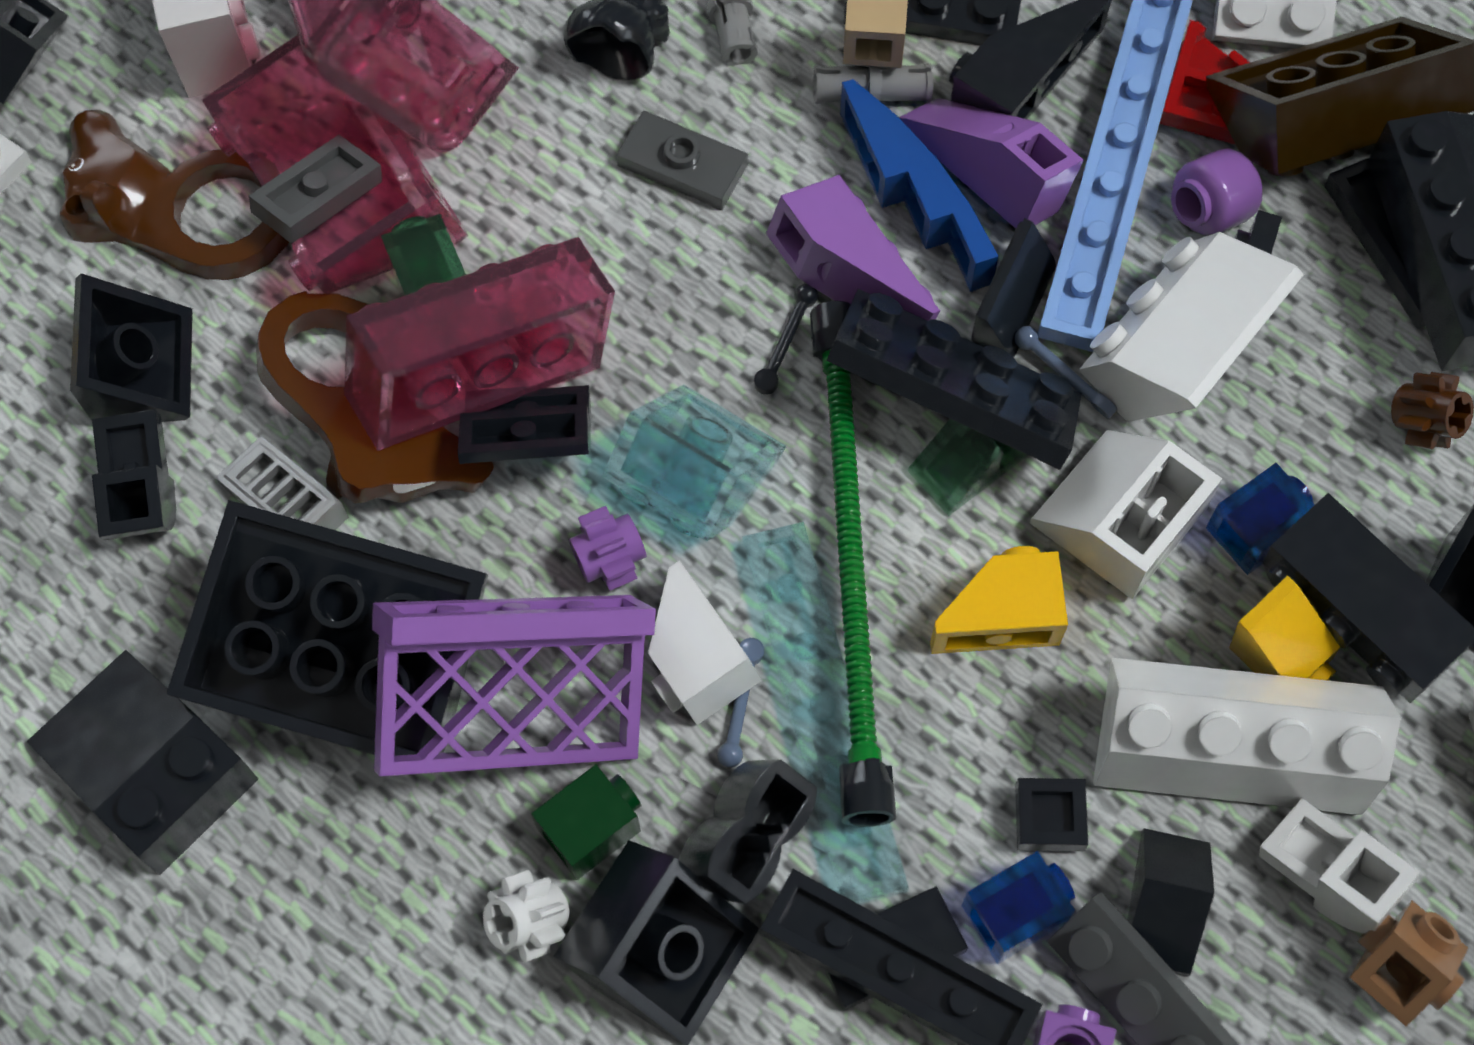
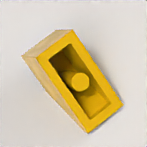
[930,546,1068,654]
[1229,576,1340,681]

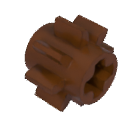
[1391,372,1474,450]

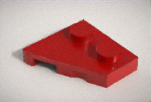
[1159,19,1250,145]

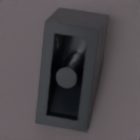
[0,0,69,104]

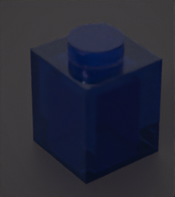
[1206,463,1315,575]
[961,851,1076,964]

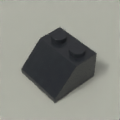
[553,840,760,1045]

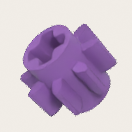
[568,506,647,591]

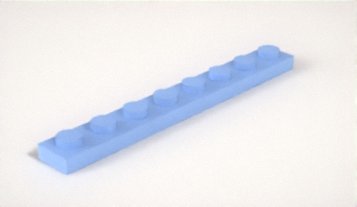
[1038,0,1193,352]

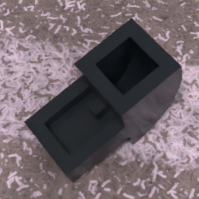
[92,409,176,540]

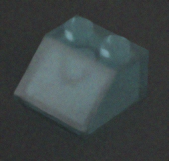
[602,385,786,541]

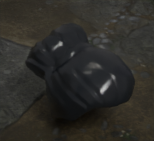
[562,0,670,80]

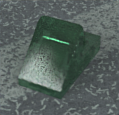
[908,419,1028,516]

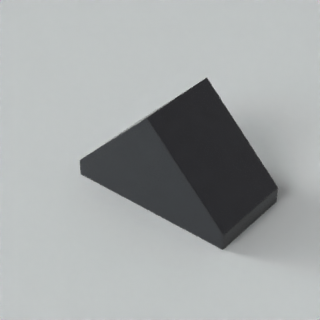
[1127,828,1215,977]

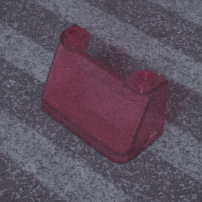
[288,0,519,153]
[202,19,469,294]

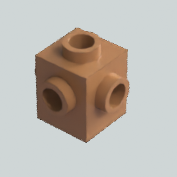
[1349,900,1468,1027]

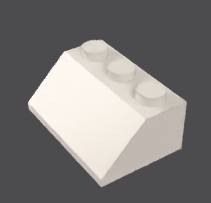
[1079,232,1304,422]

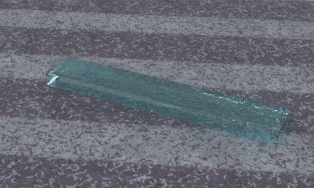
[742,522,909,904]

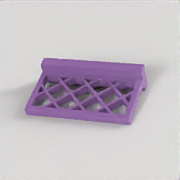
[372,595,656,776]

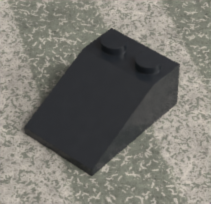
[26,650,259,875]

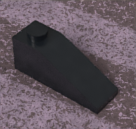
[949,0,1112,119]

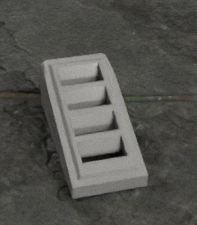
[215,435,349,530]

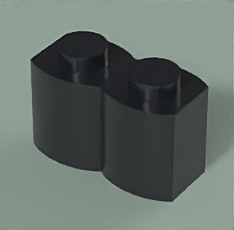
[679,760,817,904]

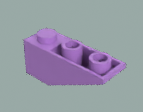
[899,98,1084,228]
[766,175,940,320]

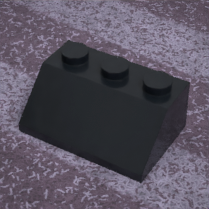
[1263,493,1474,704]

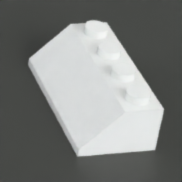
[1093,657,1401,815]

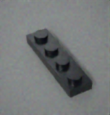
[759,868,1043,1045]

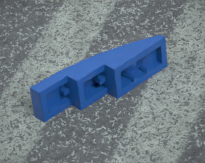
[840,79,999,292]

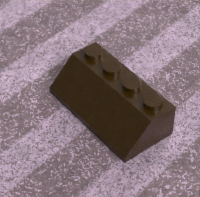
[1206,16,1474,177]

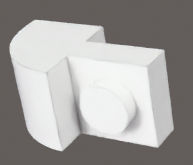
[1259,798,1421,934]

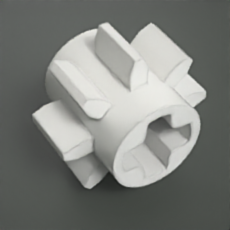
[483,870,569,962]

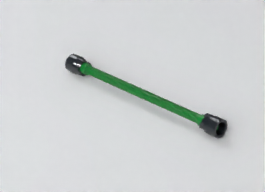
[810,301,896,827]

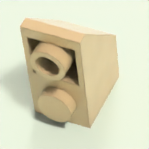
[843,0,908,68]

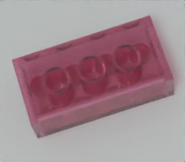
[344,237,615,451]

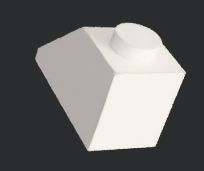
[648,560,762,725]

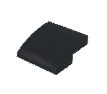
[458,385,591,464]

